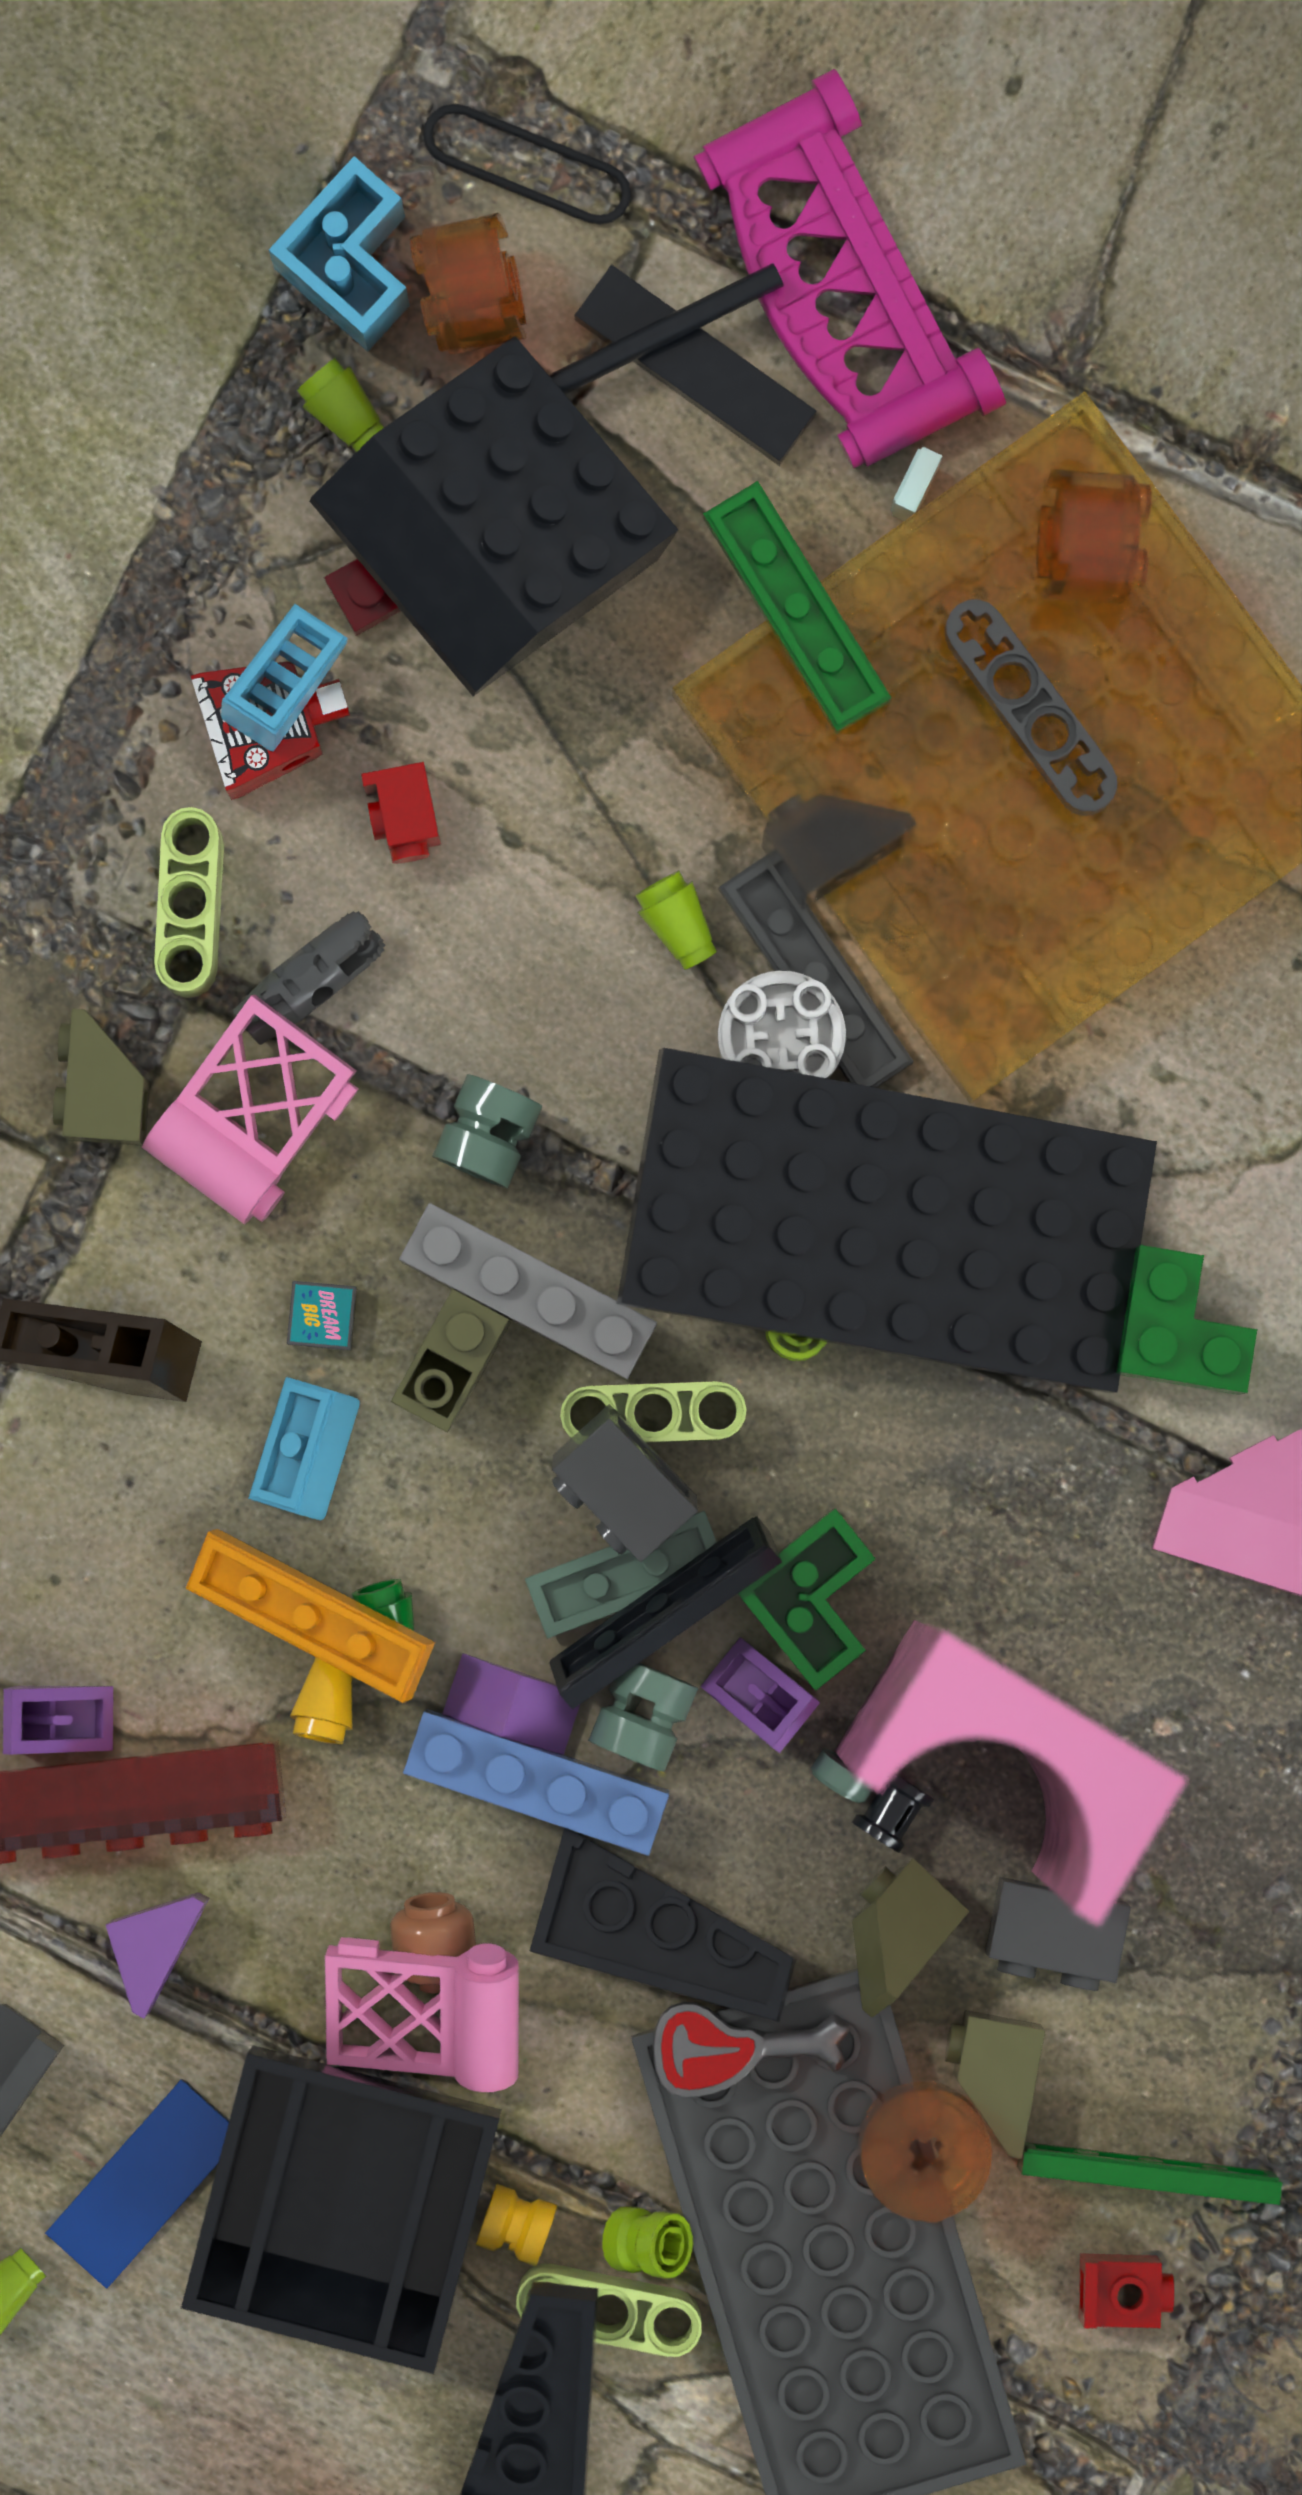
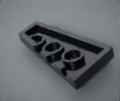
[530,1828,796,2022]
[460,2282,598,2495]

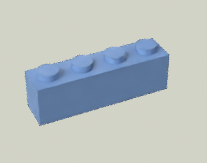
[403,1709,669,1856]

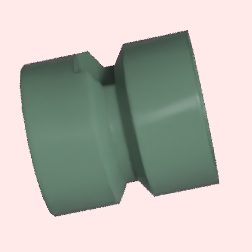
[432,1074,543,1189]
[588,1663,698,1772]

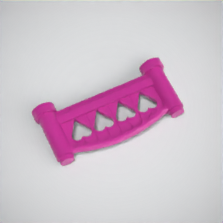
[693,69,1006,469]

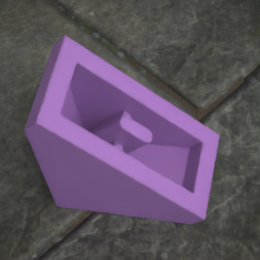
[700,1637,820,1753]
[442,1653,580,1755]
[3,1686,113,1755]
[105,1892,210,2019]

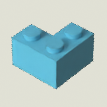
[269,156,410,352]

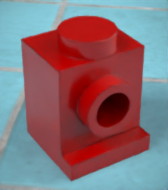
[361,762,441,864]
[1079,2253,1174,2329]

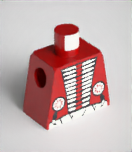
[191,661,350,800]

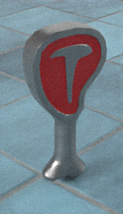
[652,2002,849,2097]

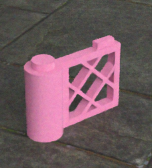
[142,995,359,1225]
[325,1937,519,2092]

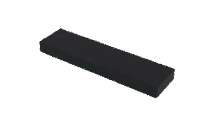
[575,264,817,465]
[549,1516,782,1710]

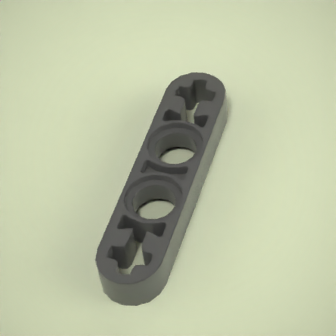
[944,599,1117,816]

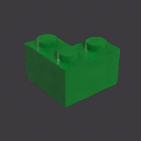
[1116,1245,1258,1395]
[738,1508,876,1691]

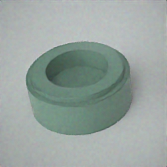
[811,1748,874,1803]

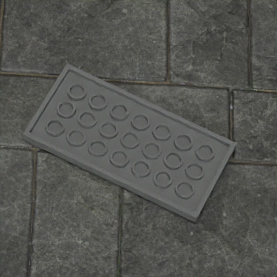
[631,1968,1027,2495]

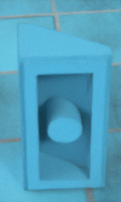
[248,1377,360,1521]

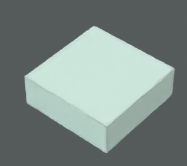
[891,446,943,525]

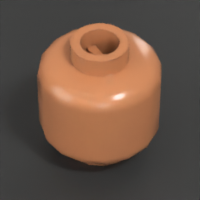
[390,1892,476,1993]

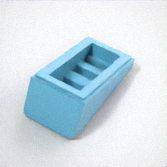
[221,604,348,751]

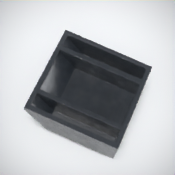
[309,336,678,696]
[181,2045,502,2374]

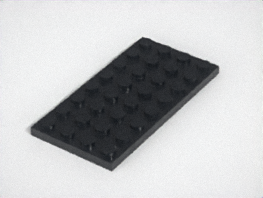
[617,1047,1157,1393]

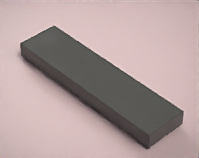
[718,852,914,1088]

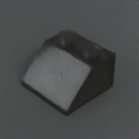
[761,794,917,910]

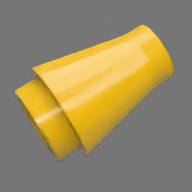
[290,1657,353,1744]

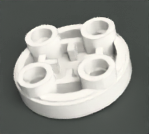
[718,971,846,1079]

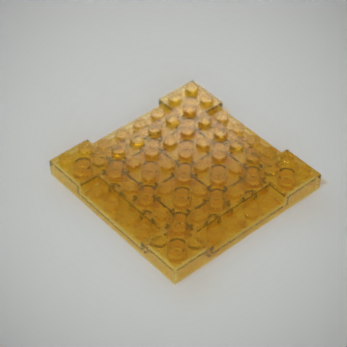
[672,391,1302,1105]

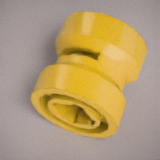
[475,2183,557,2266]

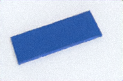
[45,2079,229,2289]

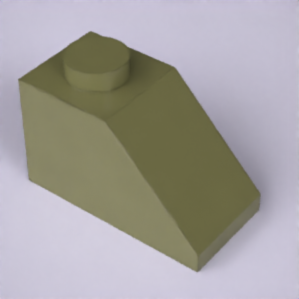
[852,1858,969,2018]
[945,2010,1045,2159]

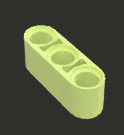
[154,807,224,998]
[560,1381,747,1443]
[517,2264,702,2357]

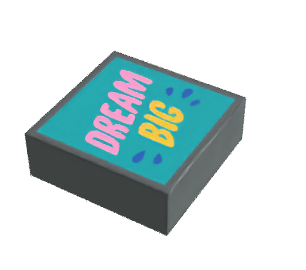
[287,1281,357,1351]

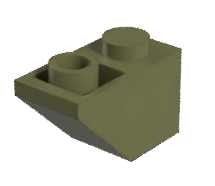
[53,1008,150,1146]
[390,1289,511,1433]

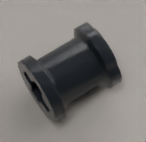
[852,1773,934,1853]

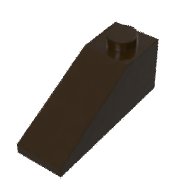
[0,1298,202,1402]

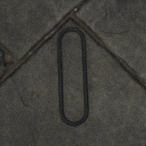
[423,104,631,225]

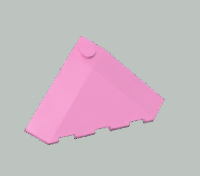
[1152,1428,1302,1597]

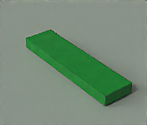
[703,481,891,734]
[1017,2142,1282,2205]

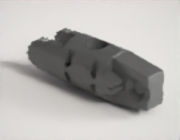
[233,911,386,1045]

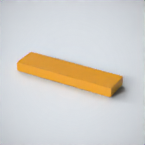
[185,1529,435,1703]

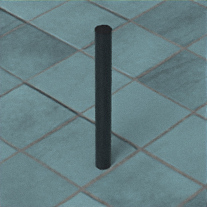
[549,263,784,395]

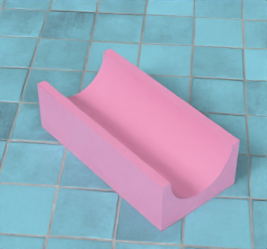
[835,1620,1187,1926]

